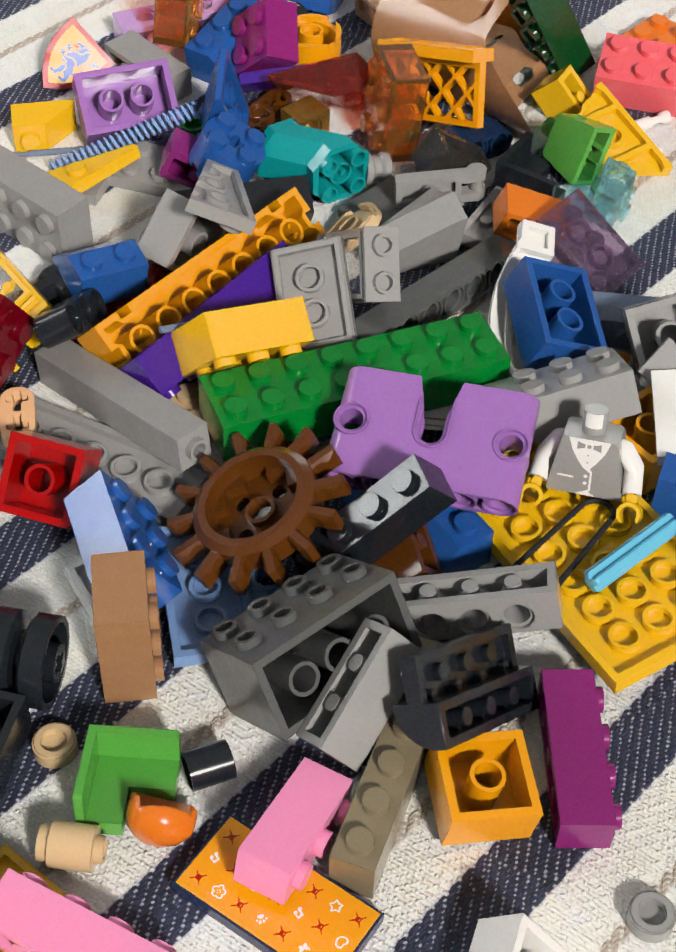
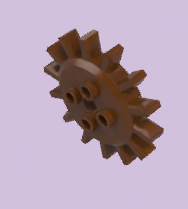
[167,423,351,595]

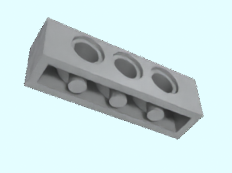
[397,561,563,641]

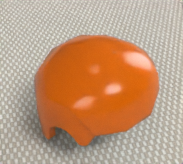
[126,792,197,848]

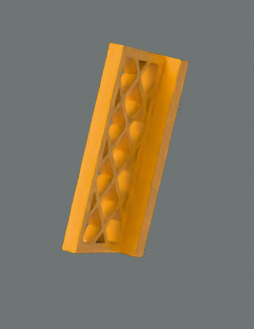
[377,37,494,129]

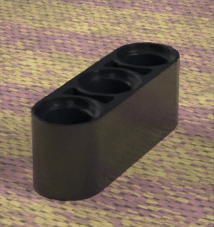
[33,288,107,349]

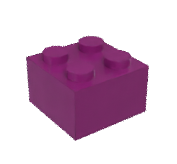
[232,0,299,76]

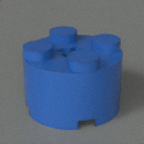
[188,111,266,183]

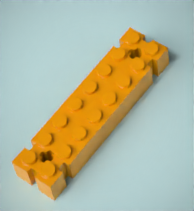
[77,187,326,370]

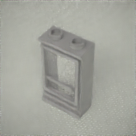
[316,226,401,304]

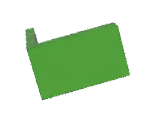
[72,724,182,836]

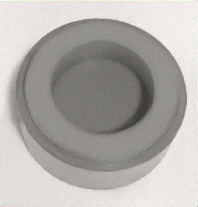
[626,891,676,943]

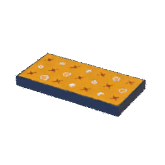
[172,814,384,952]

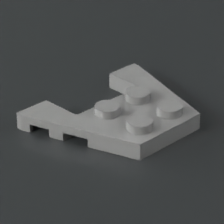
[82,140,191,206]

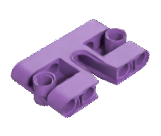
[322,366,540,516]

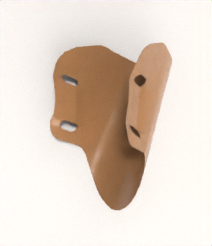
[371,0,548,139]

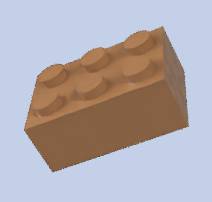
[91,550,165,704]

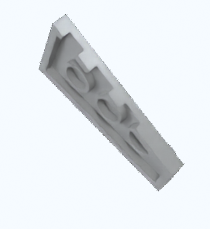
[184,159,257,235]

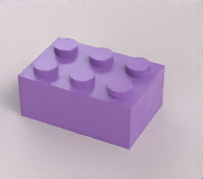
[72,58,181,145]

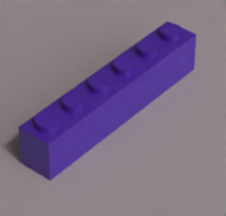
[120,241,288,399]

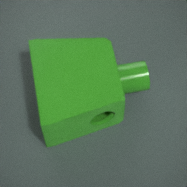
[541,113,616,185]

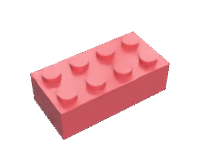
[593,33,676,117]

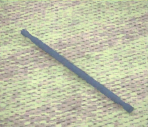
[14,139,165,157]

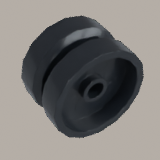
[0,606,70,711]

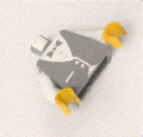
[520,403,644,524]

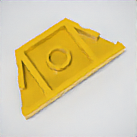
[578,82,673,177]

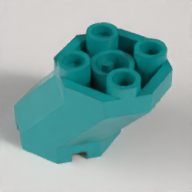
[255,118,369,204]

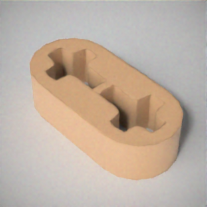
[0,387,37,448]

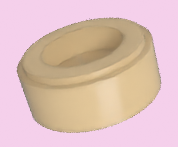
[32,722,78,769]

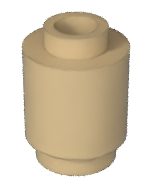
[35,820,108,873]

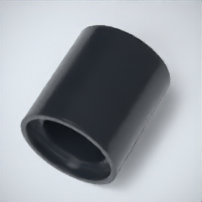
[181,739,237,792]

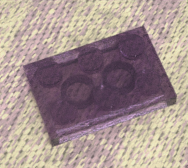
[535,188,644,293]

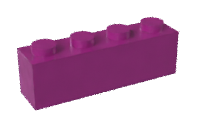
[537,669,622,848]

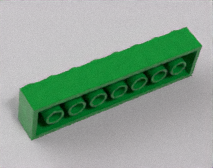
[198,312,511,461]

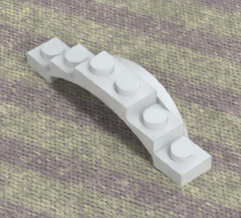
[488,219,555,378]

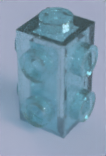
[581,157,637,230]

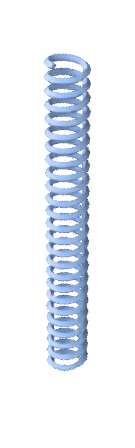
[49,100,197,170]

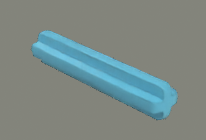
[583,513,676,592]

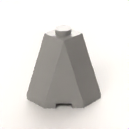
[380,187,468,273]

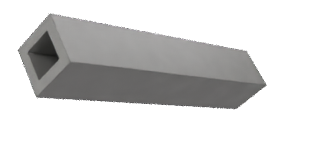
[34,340,212,472]

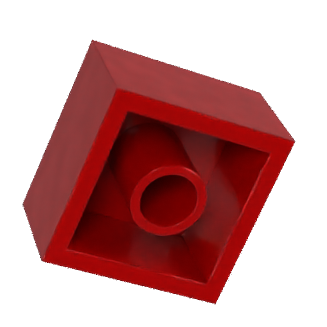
[0,431,103,529]

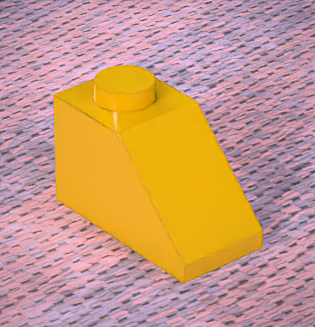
[531,64,591,119]
[10,99,77,152]

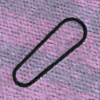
[512,497,616,586]

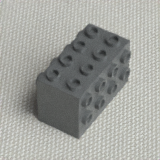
[199,553,422,741]

